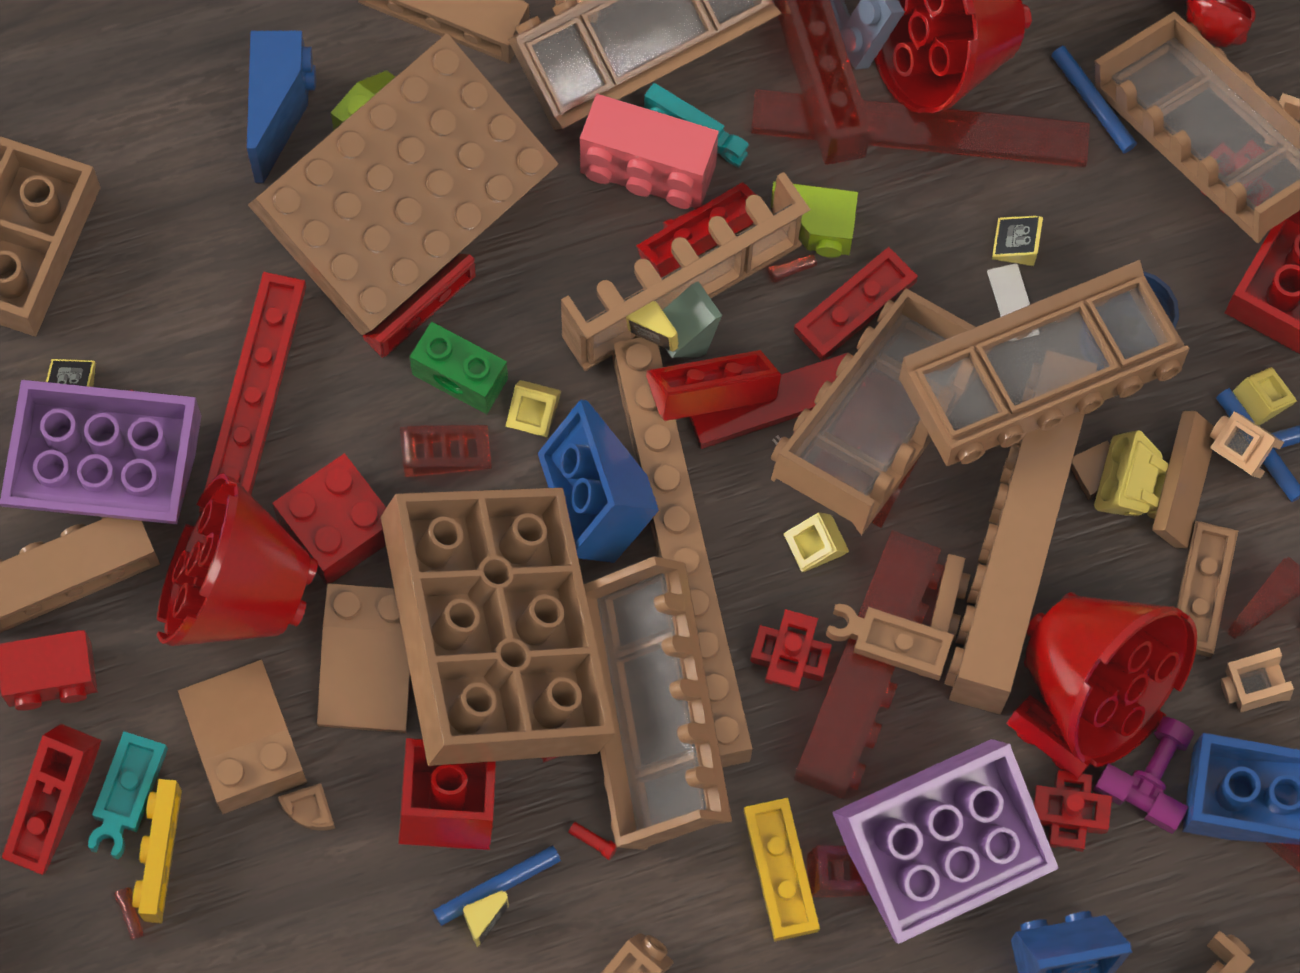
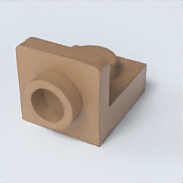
[1207,931,1254,973]
[602,933,674,973]

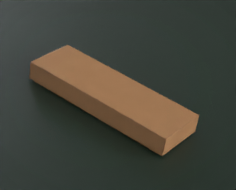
[1152,411,1215,548]
[1176,521,1238,657]

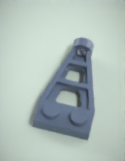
[823,0,905,69]

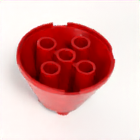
[874,0,1032,113]
[157,474,318,646]
[1024,592,1197,767]

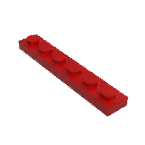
[199,272,306,514]

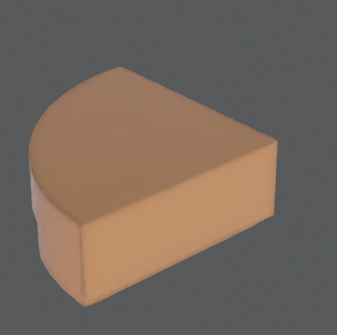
[1070,440,1110,500]
[278,783,335,830]

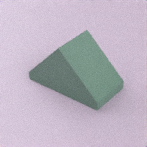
[662,281,722,357]

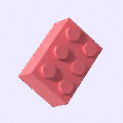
[580,93,719,209]

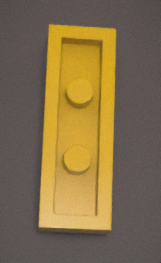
[133,779,182,923]
[743,798,820,942]

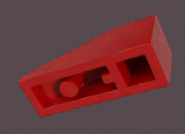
[2,724,102,875]

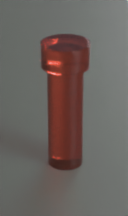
[768,254,817,283]
[114,887,144,940]

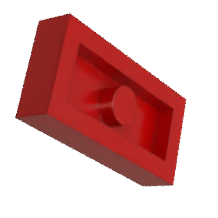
[1006,695,1091,778]

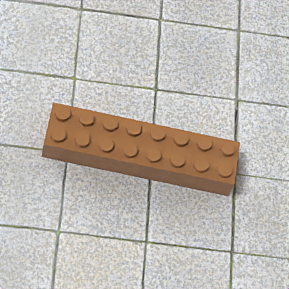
[944,351,1098,715]

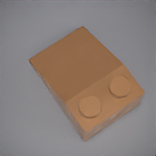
[317,584,412,733]
[178,660,307,815]

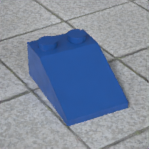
[247,31,316,183]
[538,399,659,563]
[1182,733,1300,844]
[1011,911,1132,973]

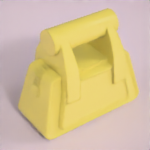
[1094,430,1169,519]

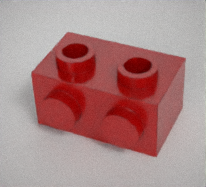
[0,630,98,711]

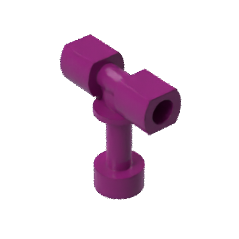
[1093,717,1195,834]

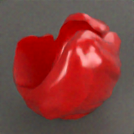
[1187,0,1256,48]

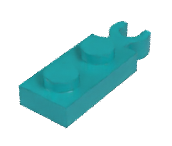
[644,83,749,168]
[88,731,168,860]

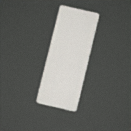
[987,263,1039,342]

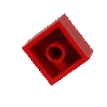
[272,453,386,585]
[399,738,496,850]

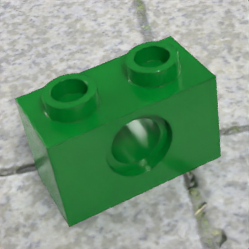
[409,321,508,415]

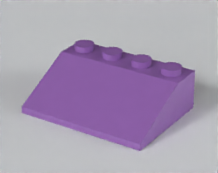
[0,380,201,524]
[832,739,1059,944]

